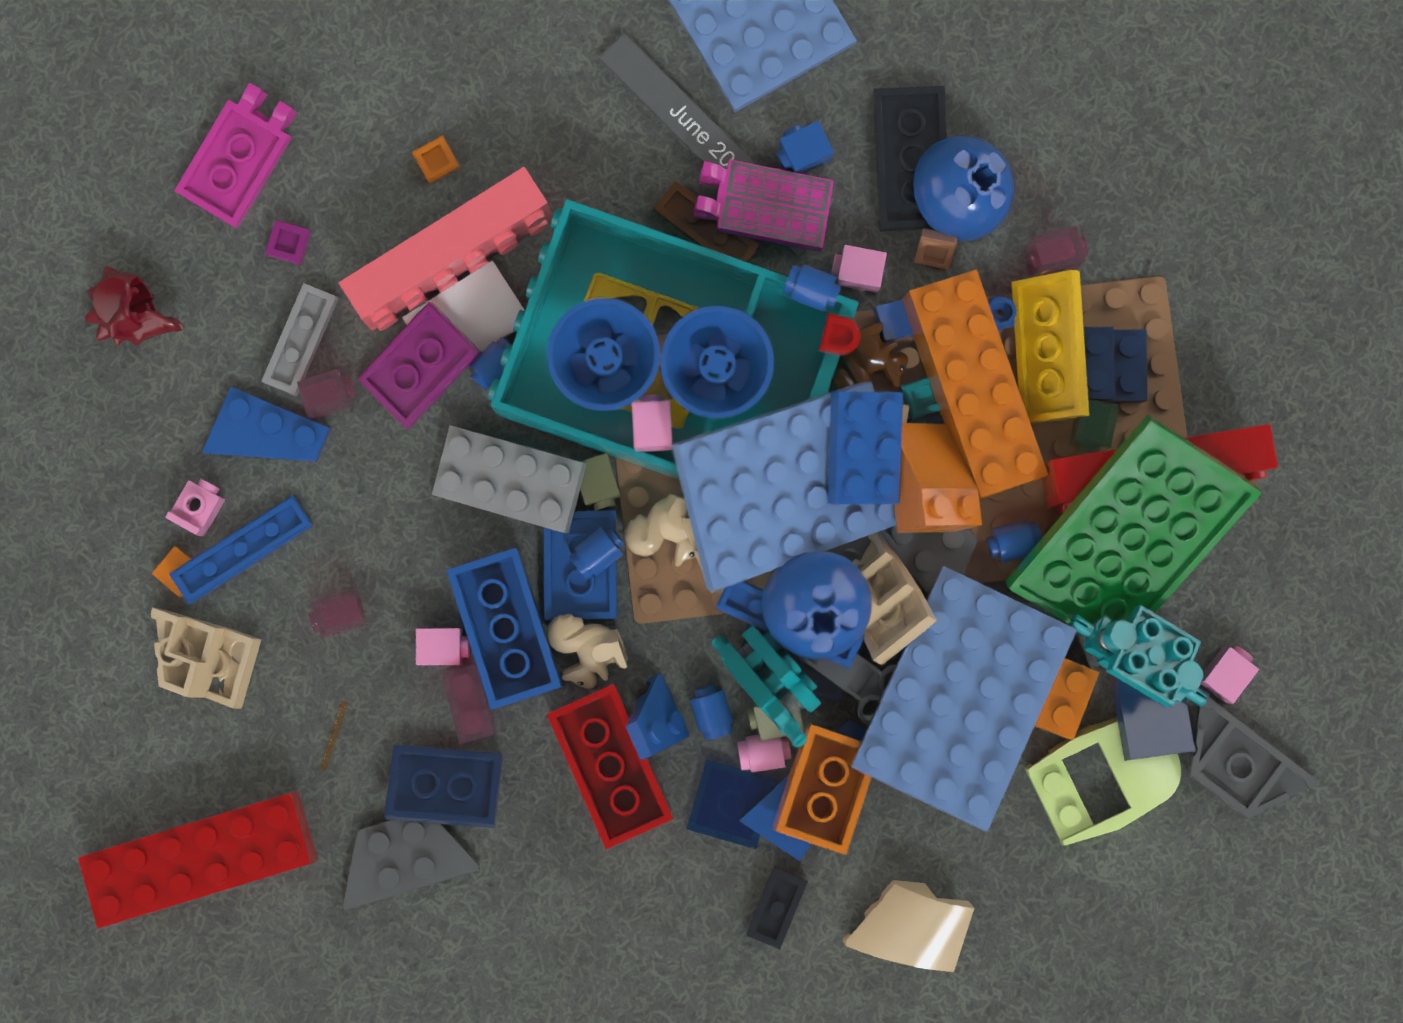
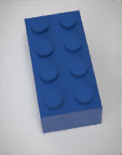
[446,548,564,710]

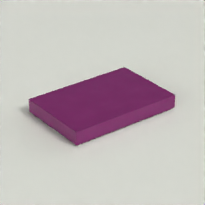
[357,302,482,429]

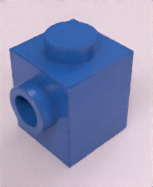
[776,121,834,174]

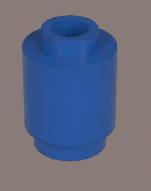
[783,265,841,312]
[470,337,511,390]
[986,520,1042,564]
[569,527,625,579]
[689,684,734,740]

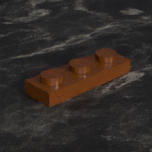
[654,181,760,263]

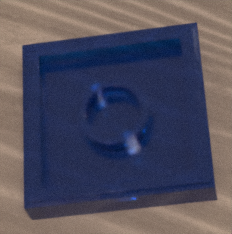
[686,759,776,849]

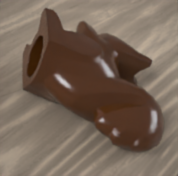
[832,322,908,391]

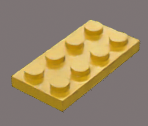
[1012,270,1089,424]

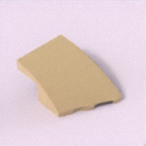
[853,532,937,665]
[151,607,262,709]
[843,880,974,972]

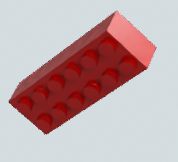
[1042,424,1278,514]
[77,791,318,929]

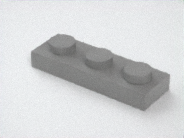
[261,283,338,397]

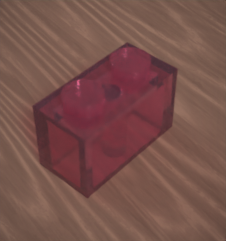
[1023,226,1088,278]
[441,664,499,744]

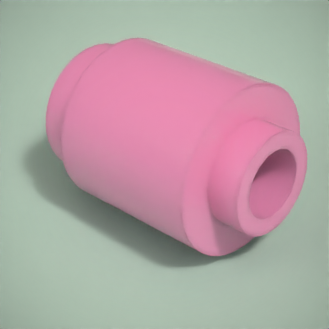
[737,734,791,773]

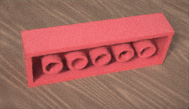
[338,167,552,331]

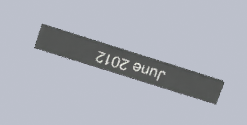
[599,33,807,258]

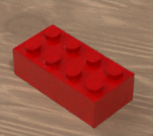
[547,684,674,850]

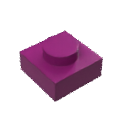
[265,220,312,266]

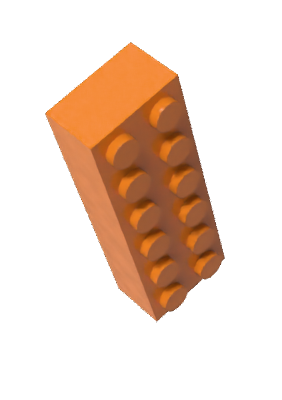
[901,269,1048,500]

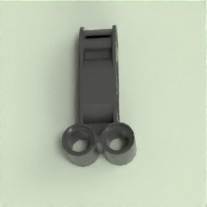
[792,653,897,726]

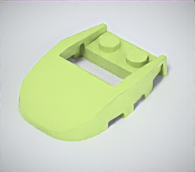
[1024,717,1181,846]

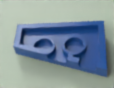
[202,387,331,462]

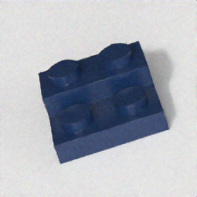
[1083,327,1148,403]

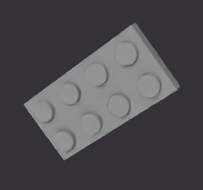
[432,425,587,533]

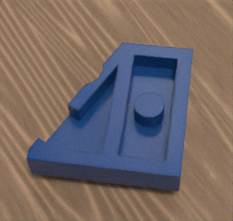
[626,673,690,760]

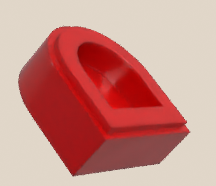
[819,313,861,356]

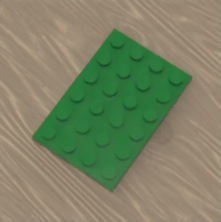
[1006,415,1262,624]

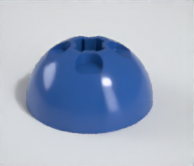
[913,135,1015,241]
[547,298,660,411]
[661,306,774,418]
[762,551,872,659]

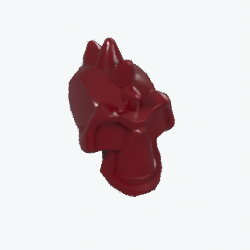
[84,266,184,346]

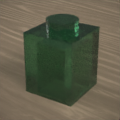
[1069,399,1119,454]

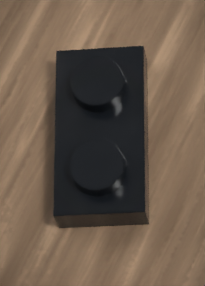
[746,866,808,950]

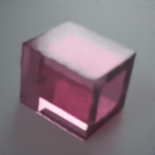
[297,369,357,420]
[309,590,368,638]

